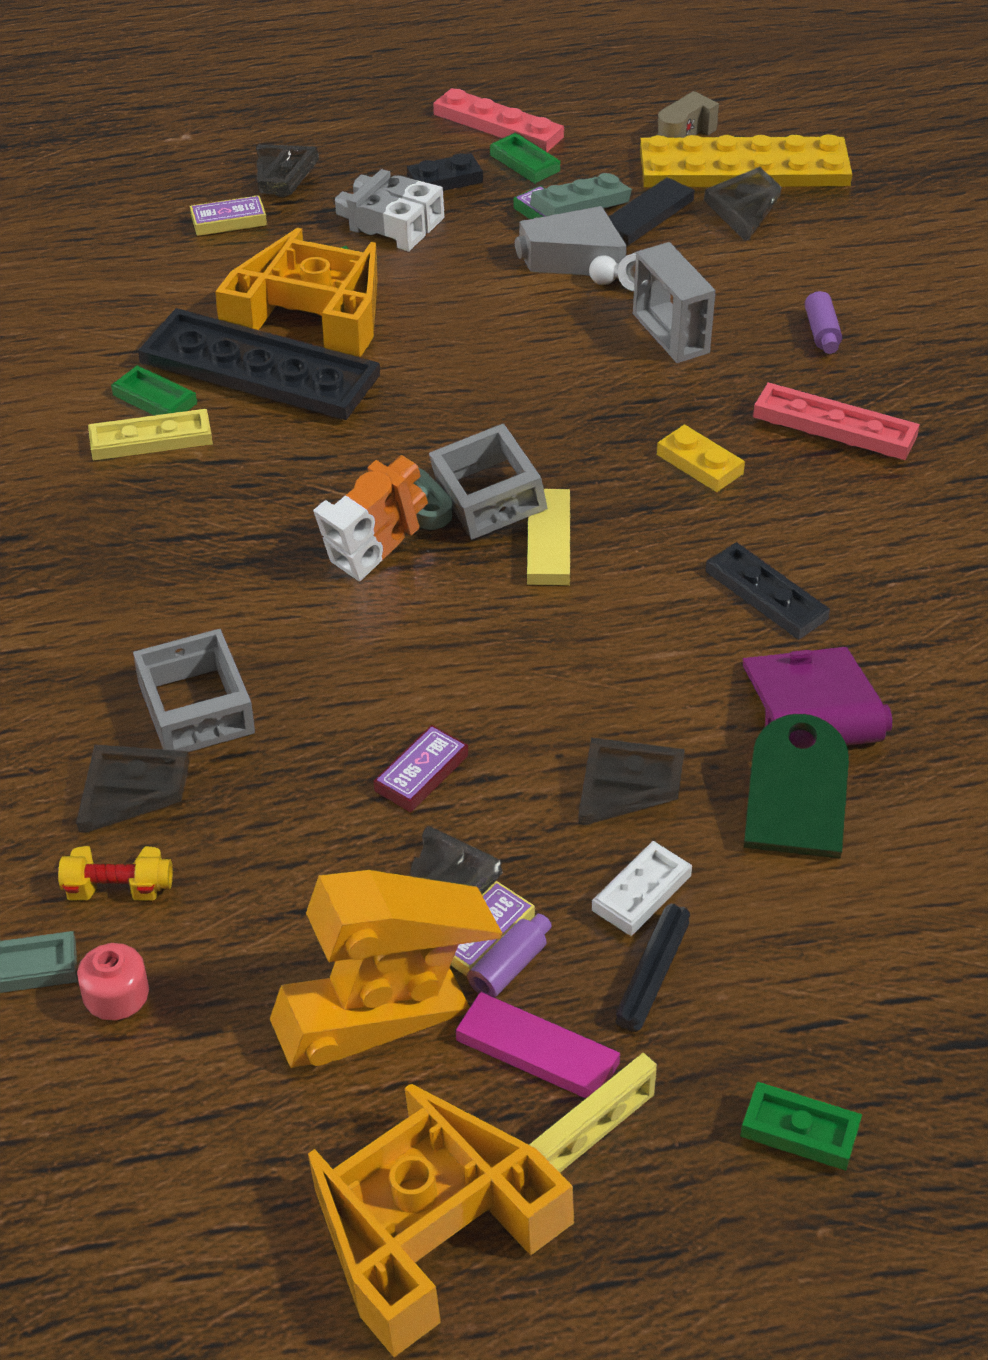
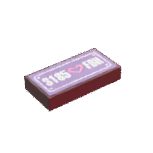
[373,725,468,813]

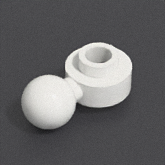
[589,252,647,291]

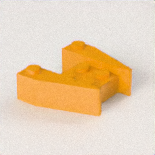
[215,228,378,357]
[270,870,503,1068]
[308,1084,574,1357]

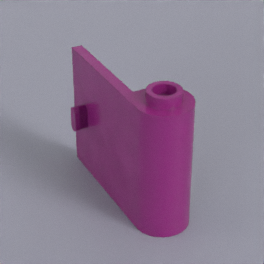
[743,647,892,749]

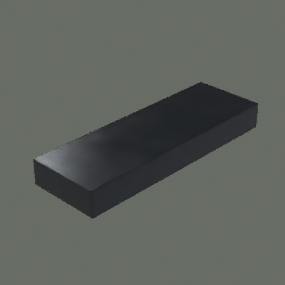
[609,177,695,246]
[706,542,830,640]

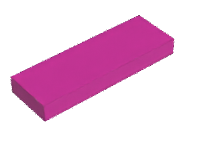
[456,992,620,1098]

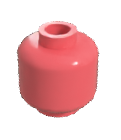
[77,943,149,1021]

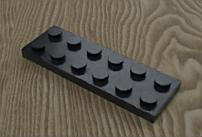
[138,308,380,420]

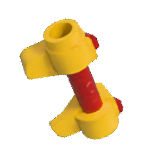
[58,846,173,901]

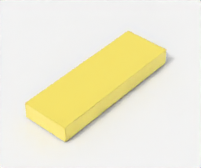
[88,409,213,461]
[527,489,570,585]
[529,1053,657,1173]

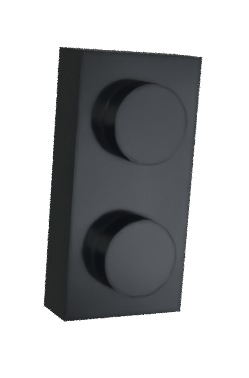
[407,153,483,191]

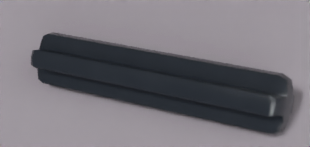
[615,903,690,1032]

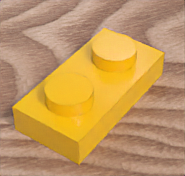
[657,424,745,492]

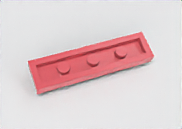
[433,88,564,152]
[753,382,920,460]

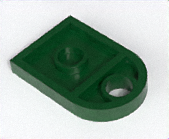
[743,714,849,859]

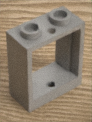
[633,242,716,363]
[429,423,548,540]
[133,629,255,758]

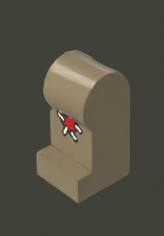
[657,91,719,138]

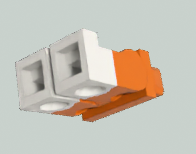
[313,455,428,582]

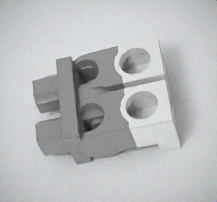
[335,169,445,252]

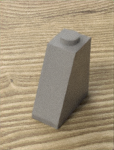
[515,206,626,276]

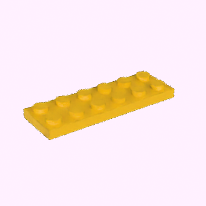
[640,134,852,187]

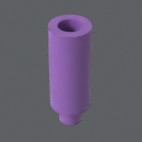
[805,291,842,354]
[467,913,552,998]

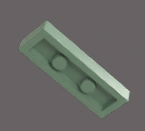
[530,173,632,216]

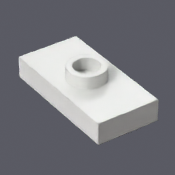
[592,841,692,936]

